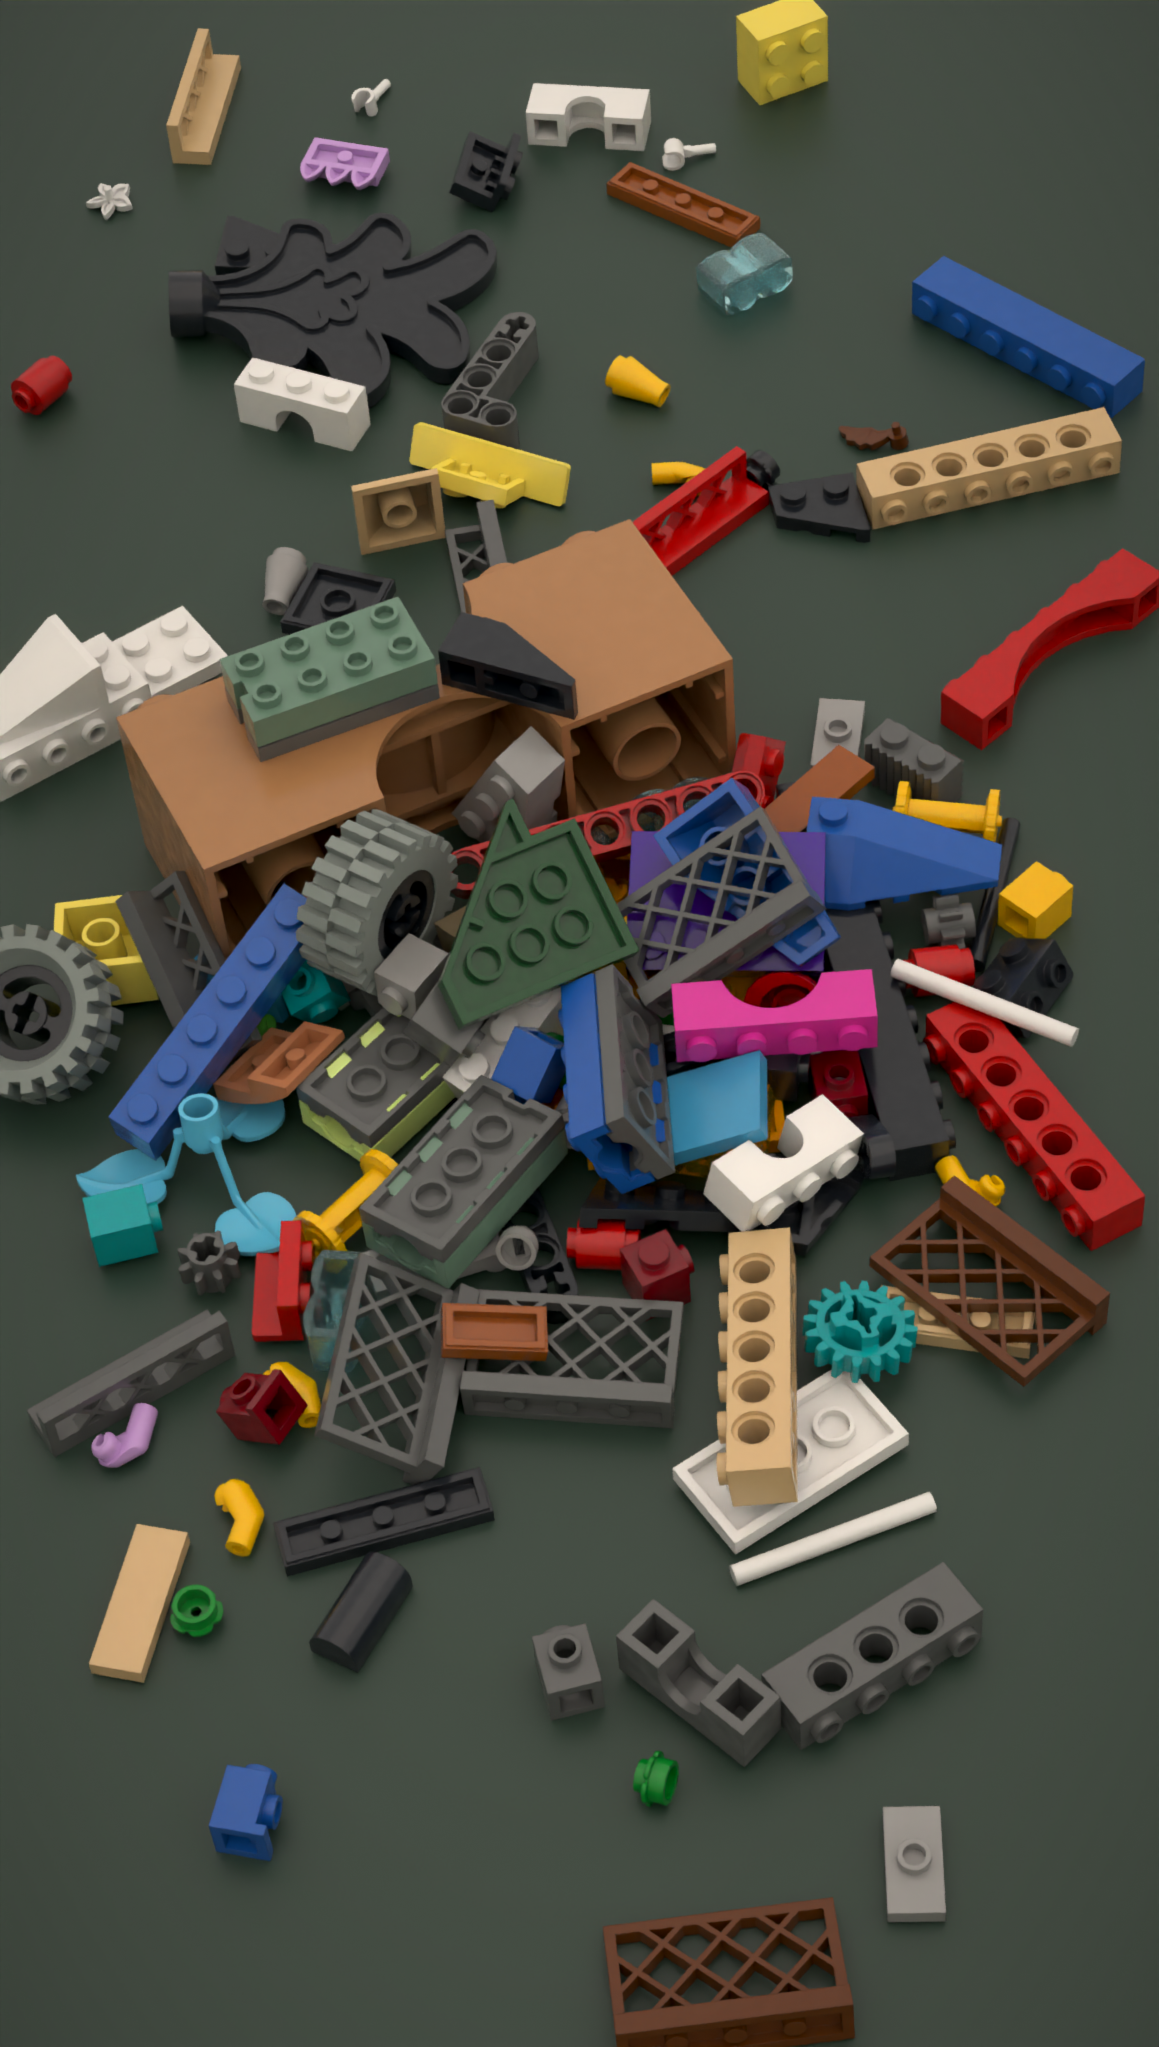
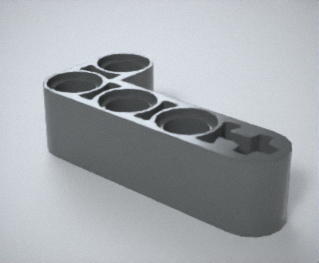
[441,312,539,449]

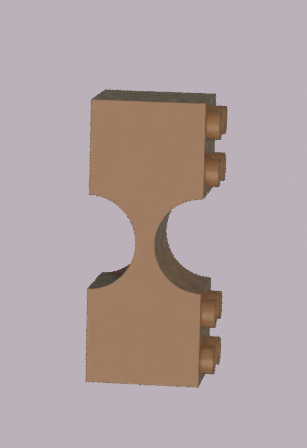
[116,519,736,960]

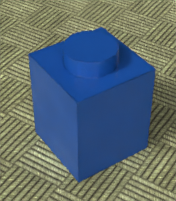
[491,1026,566,1104]

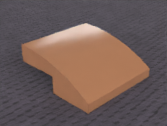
[213,1021,345,1104]

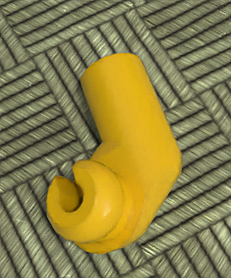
[263,1362,321,1428]
[214,1479,265,1557]

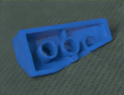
[653,778,841,967]

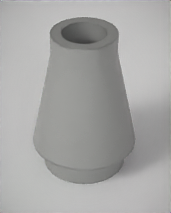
[262,547,308,615]

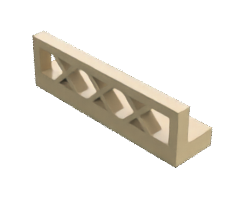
[166,28,241,165]

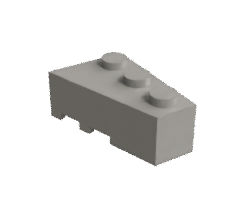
[451,726,565,843]

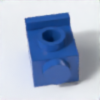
[209,1764,283,1861]

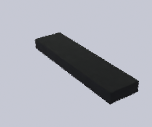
[273,1467,495,1577]

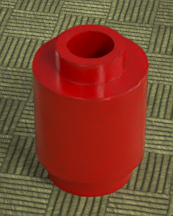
[11,355,72,415]
[903,944,975,997]
[566,1218,641,1271]

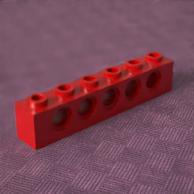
[923,1002,1145,1251]

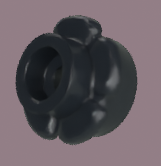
[746,450,780,491]

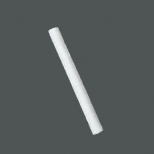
[891,959,1079,1047]
[729,1492,937,1586]

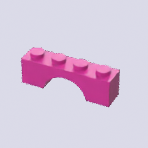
[671,969,878,1062]

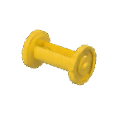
[892,781,1002,842]
[293,1149,398,1269]

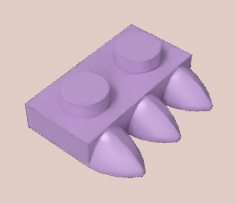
[300,137,390,190]

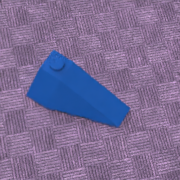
[806,797,1002,911]

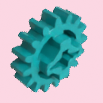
[802,1280,918,1383]

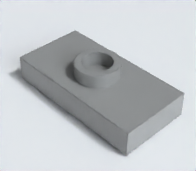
[810,698,865,769]
[883,1806,946,1922]

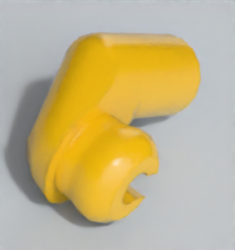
[651,462,705,496]
[935,1155,1005,1206]

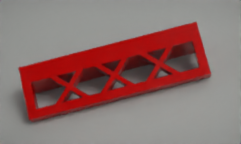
[633,446,769,576]

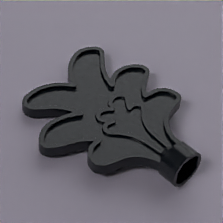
[169,213,497,409]

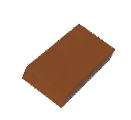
[441,1303,548,1361]

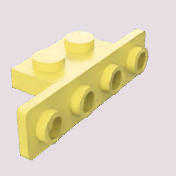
[409,422,571,508]

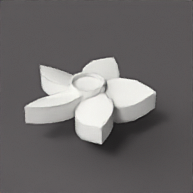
[86,183,133,220]

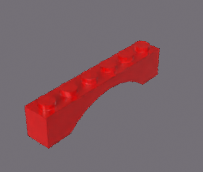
[940,548,1159,751]

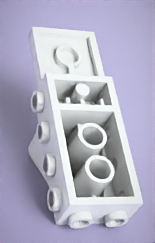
[0,606,228,802]

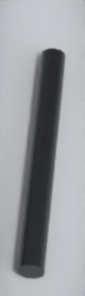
[970,818,1021,972]

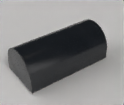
[309,1552,413,1673]

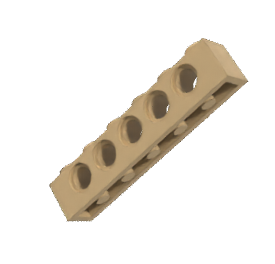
[856,407,1122,530]
[716,1227,798,1507]

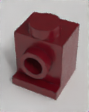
[216,1369,308,1445]

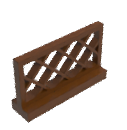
[869,1175,1110,1387]
[603,1897,855,2047]

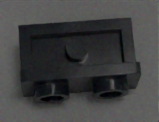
[449,131,523,212]
[973,938,1074,1038]

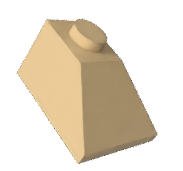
[351,468,445,555]

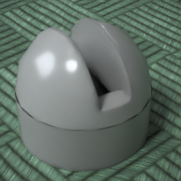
[496,1225,539,1270]

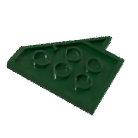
[438,799,639,1030]

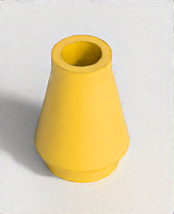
[605,355,671,407]

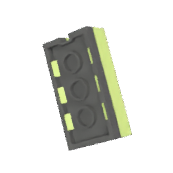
[296,1007,490,1161]

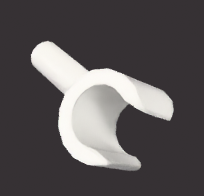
[351,79,391,116]
[662,138,716,171]

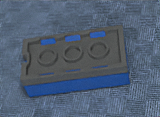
[558,964,675,1194]

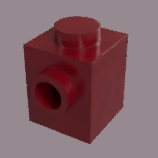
[809,1050,868,1118]
[620,1229,695,1321]

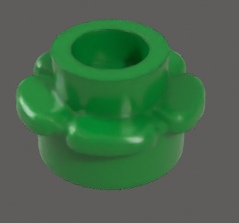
[170,1584,224,1637]
[633,1751,679,1807]

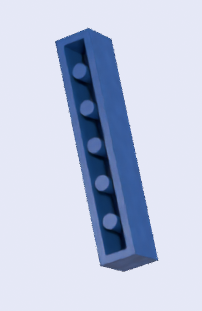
[912,256,1145,418]
[108,884,307,1161]

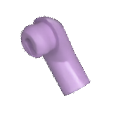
[91,1403,158,1468]

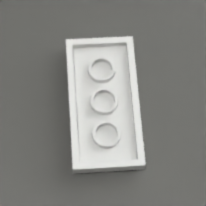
[672,1370,909,1555]

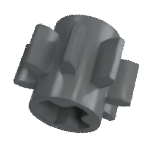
[921,894,976,949]
[178,1230,241,1296]

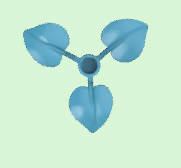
[76,1093,296,1256]

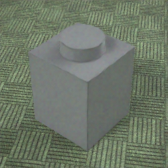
[374,933,449,1019]

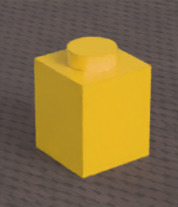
[997,861,1074,939]

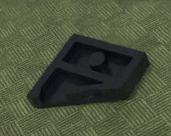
[215,216,279,275]
[768,473,871,543]

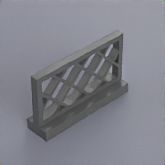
[617,806,826,1018]
[314,1253,480,1485]
[460,1289,684,1428]

